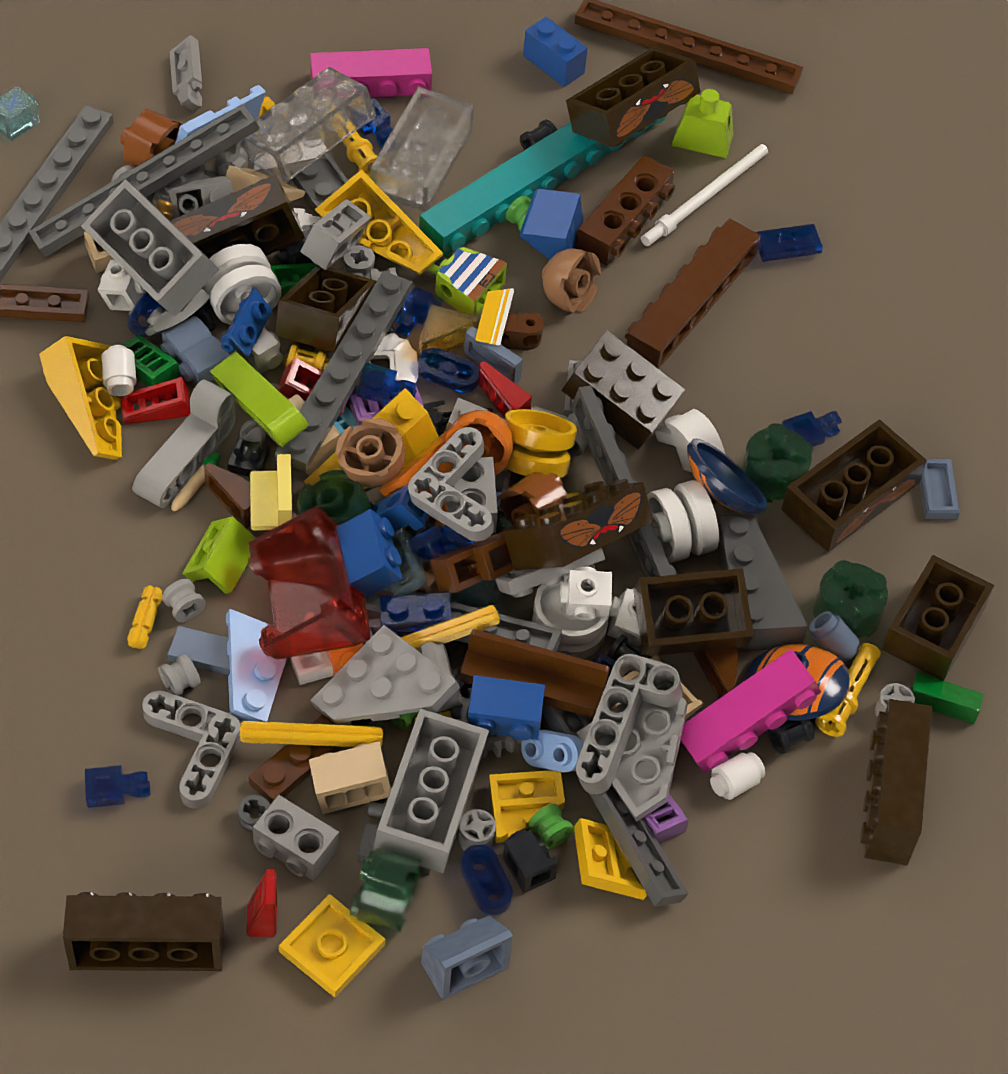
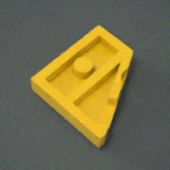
[488,770,565,843]
[574,818,647,900]

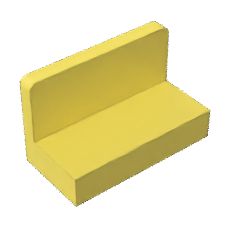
[250,454,292,531]

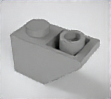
[168,176,233,219]

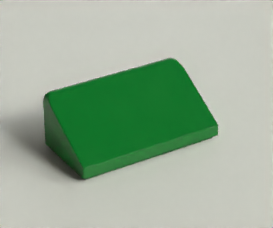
[911,672,983,724]

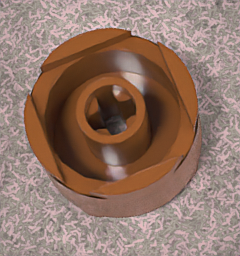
[120,109,183,167]
[497,472,567,530]

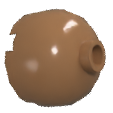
[542,248,601,313]
[336,418,406,488]

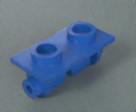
[221,288,272,357]

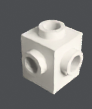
[98,260,147,311]
[560,567,612,620]
[607,588,641,647]

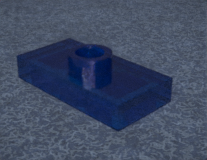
[756,224,823,262]

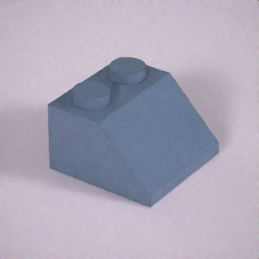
[421,915,513,1000]

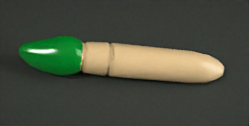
[171,452,221,511]

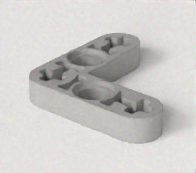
[408,427,494,541]
[142,690,240,809]

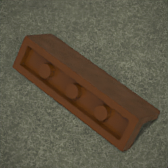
[459,629,610,718]

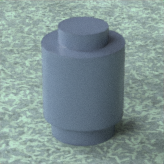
[809,611,859,662]

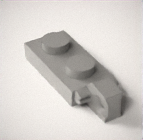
[169,35,202,113]

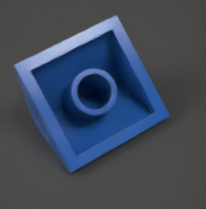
[519,189,583,260]

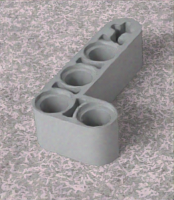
[132,379,236,508]
[576,654,683,795]

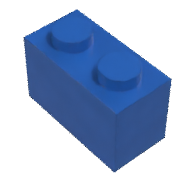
[523,17,588,87]
[336,509,402,597]
[467,675,545,740]

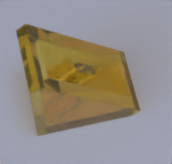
[418,305,479,363]

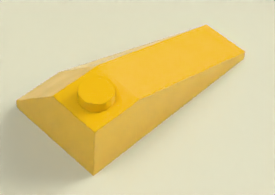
[315,169,443,275]
[303,388,439,507]

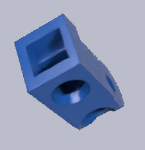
[372,485,429,533]

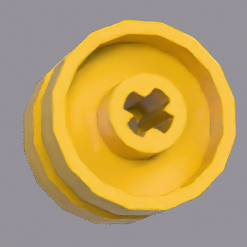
[504,409,577,478]

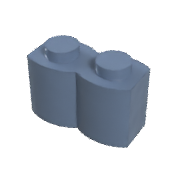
[161,316,230,386]

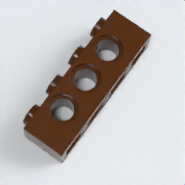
[576,155,675,266]

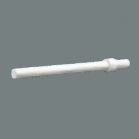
[641,144,768,246]

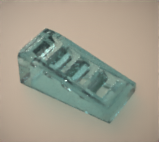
[390,528,427,601]

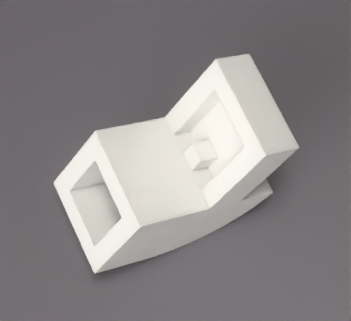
[654,409,725,472]

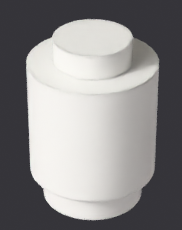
[101,345,136,396]
[710,752,765,800]

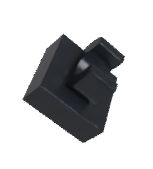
[227,438,269,477]

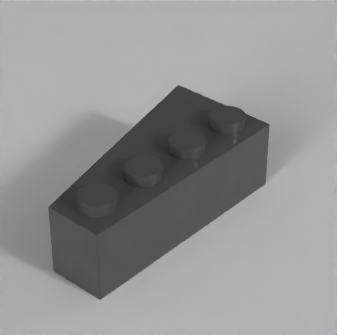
[716,514,808,652]

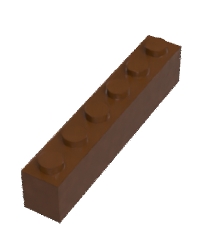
[625,218,761,369]

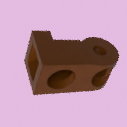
[501,312,544,350]

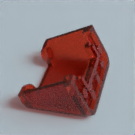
[248,506,371,660]

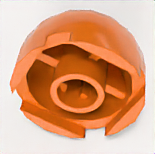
[445,410,513,476]

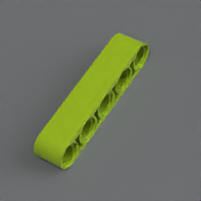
[209,351,309,447]

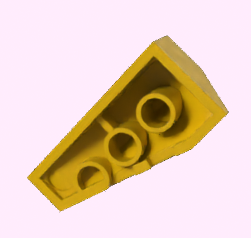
[39,336,122,460]

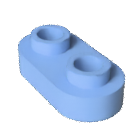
[521,730,584,772]

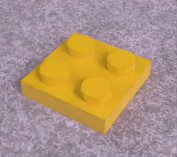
[279,894,386,998]

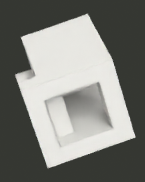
[236,326,283,374]

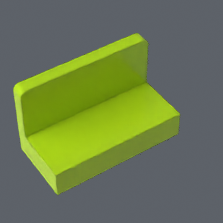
[182,516,259,594]

